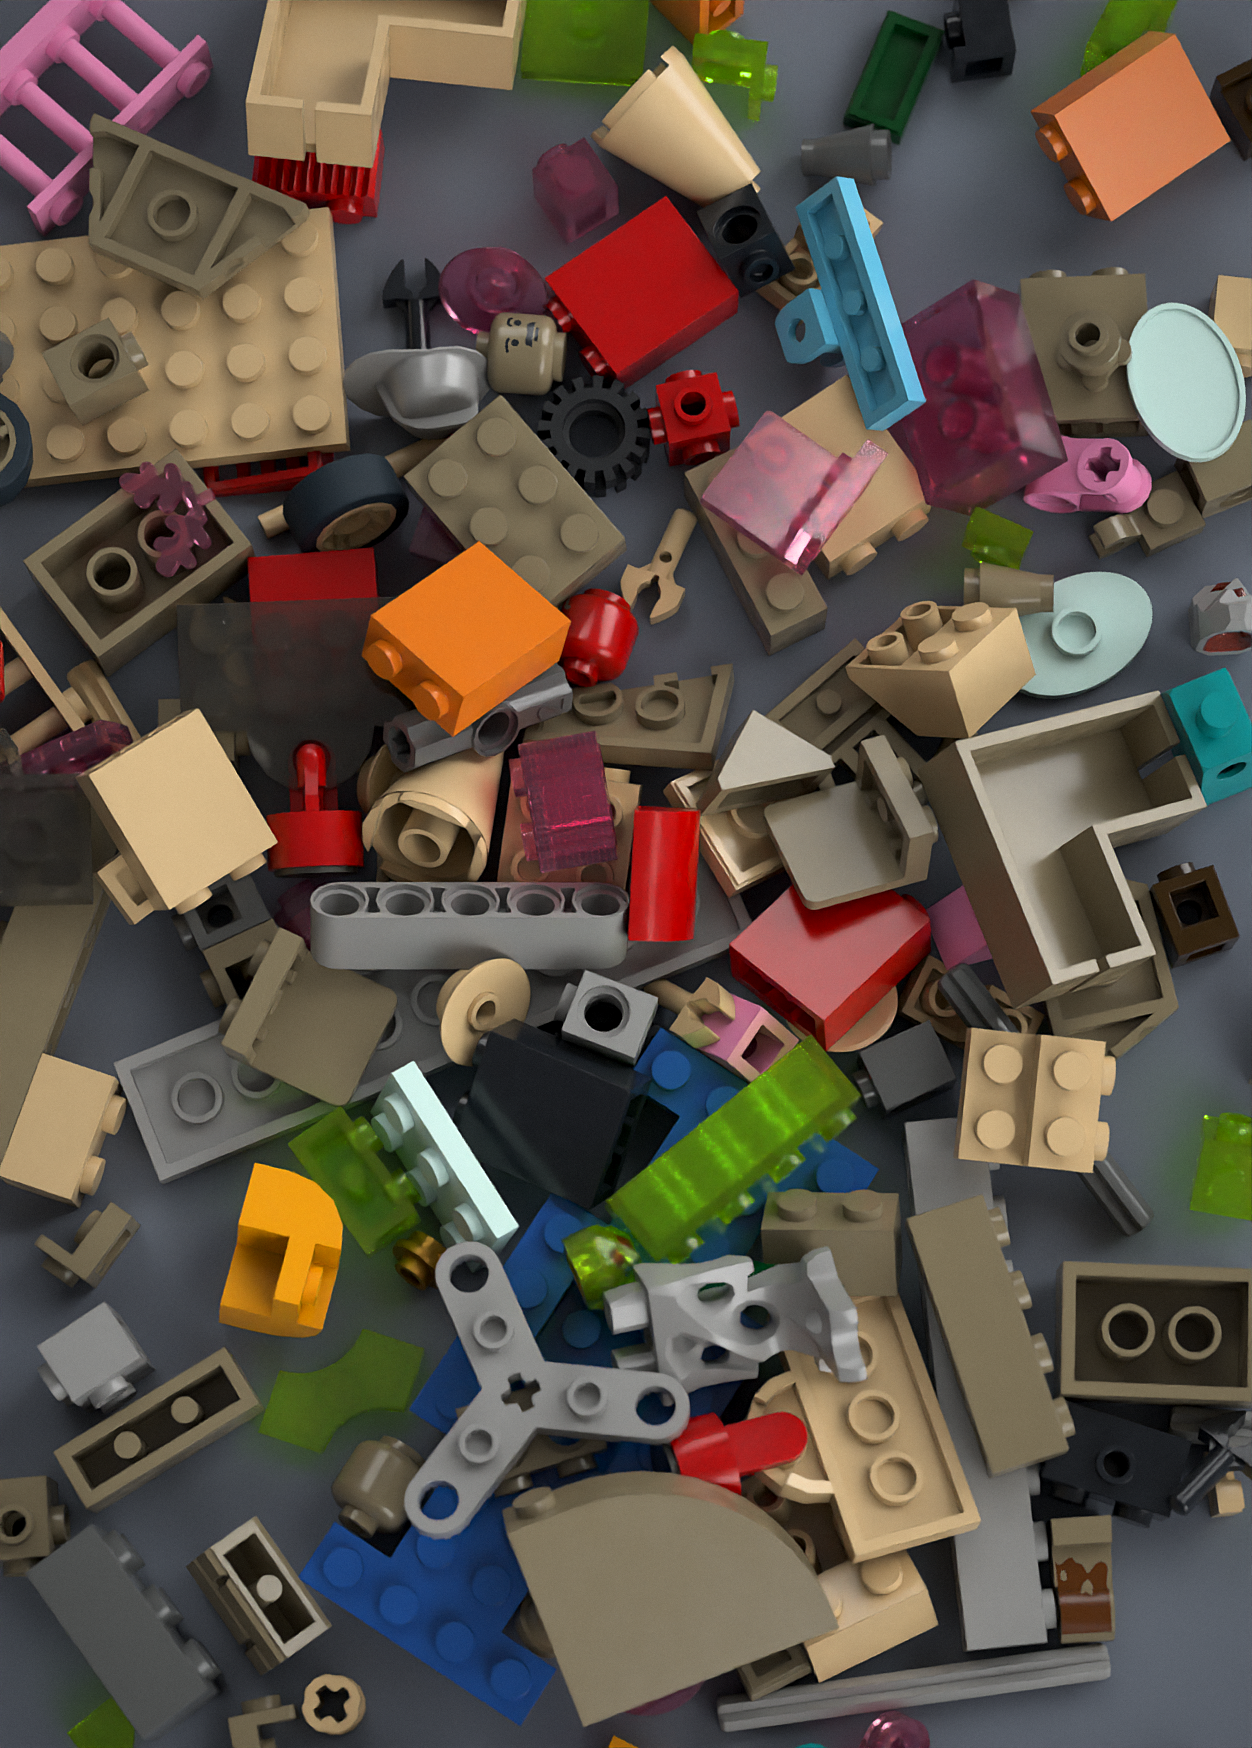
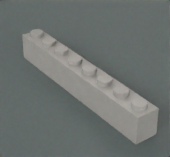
[901,1117,1057,1652]

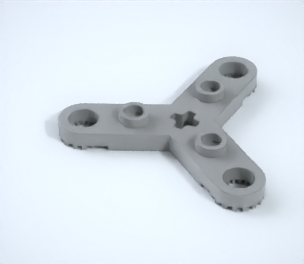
[404,1241,690,1540]

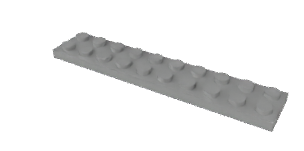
[113,851,752,1185]

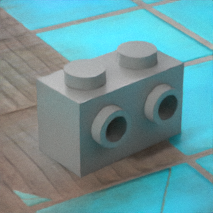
[37,1301,156,1414]

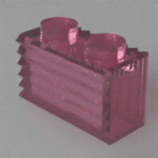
[509,731,620,873]

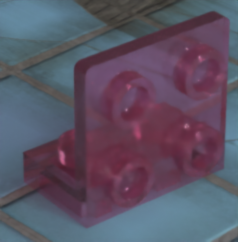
[700,411,888,576]

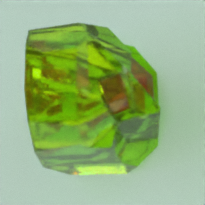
[560,1224,642,1310]

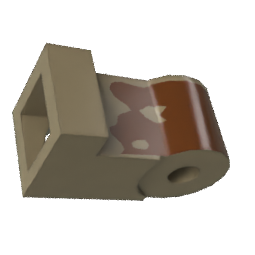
[1045,1515,1115,1644]

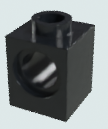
[697,183,796,298]

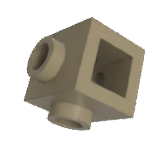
[0,1475,71,1577]

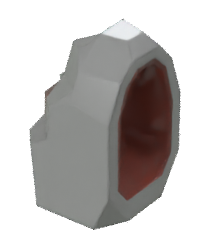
[1188,578,1252,656]

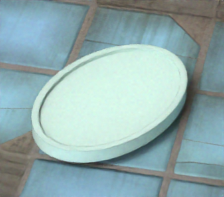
[1126,303,1246,462]
[1019,572,1152,699]

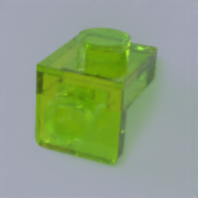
[692,30,778,121]
[1189,1112,1252,1221]

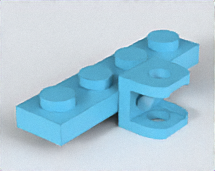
[775,176,926,431]

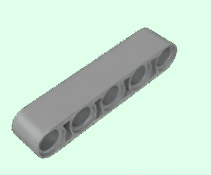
[310,882,630,969]

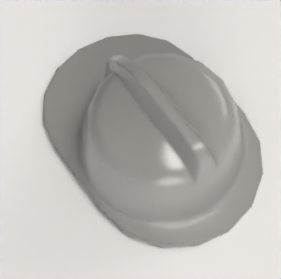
[343,346,491,440]

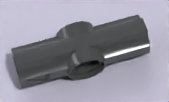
[383,663,573,773]

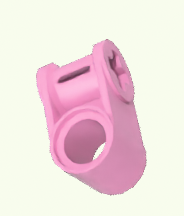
[1023,435,1152,514]

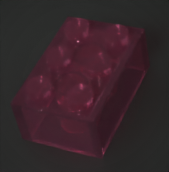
[901,279,1068,517]

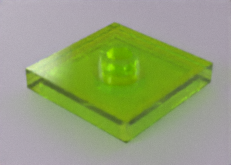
[521,0,650,86]

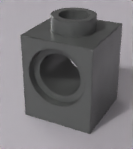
[851,1020,957,1120]

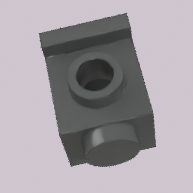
[171,873,271,961]

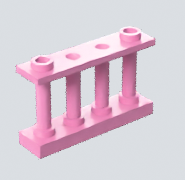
[0,0,213,237]

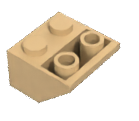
[845,601,1036,739]

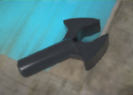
[382,258,451,349]
[1167,1410,1252,1516]

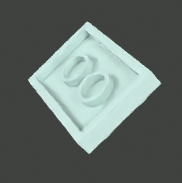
[370,1061,519,1273]

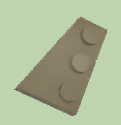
[523,663,735,771]

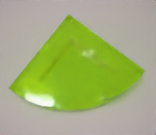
[67,1696,136,1748]

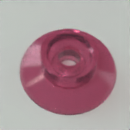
[439,246,548,335]

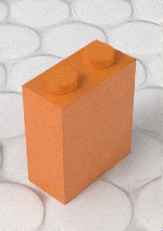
[1030,31,1231,222]
[361,541,571,737]

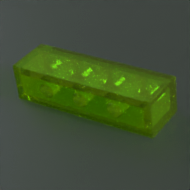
[605,1034,861,1264]

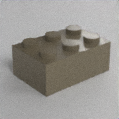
[403,394,627,609]
[23,449,256,677]
[1054,1261,1252,1409]

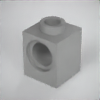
[554,970,658,1068]

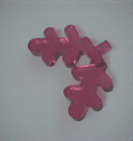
[119,461,216,577]

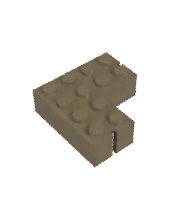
[917,690,1207,1010]

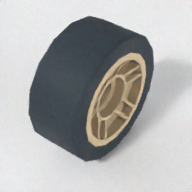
[283,453,410,553]

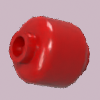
[557,588,639,687]

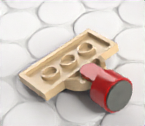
[650,1292,981,1564]

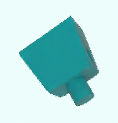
[1161,668,1252,806]

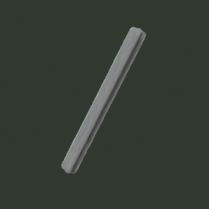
[716,1643,1111,1732]

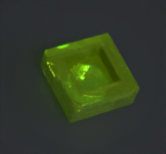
[962,506,1034,570]

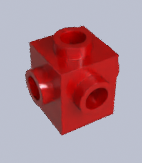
[646,370,740,467]

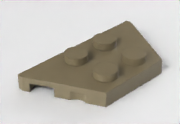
[89,113,310,299]
[1042,879,1179,1062]

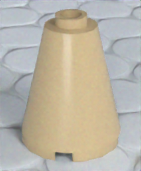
[590,46,761,208]
[362,748,504,882]

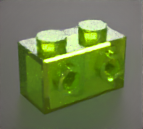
[288,1106,422,1259]

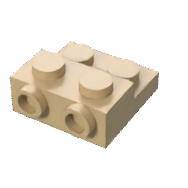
[953,1028,1116,1173]

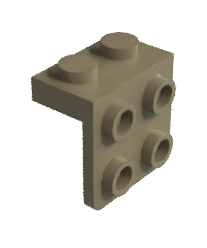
[763,735,938,910]
[218,927,398,1108]

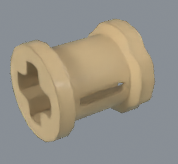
[302,1674,366,1735]

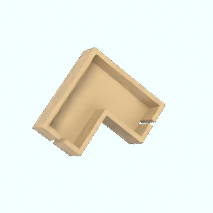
[245,0,527,168]

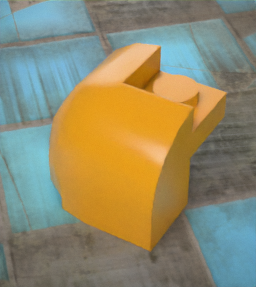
[219,1163,343,1338]

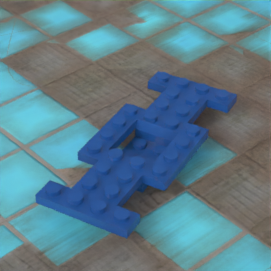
[298,1027,879,1726]

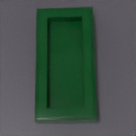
[843,10,945,145]

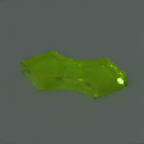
[258,1328,426,1454]

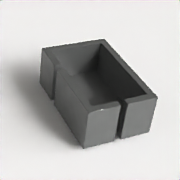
[25,1524,222,1741]

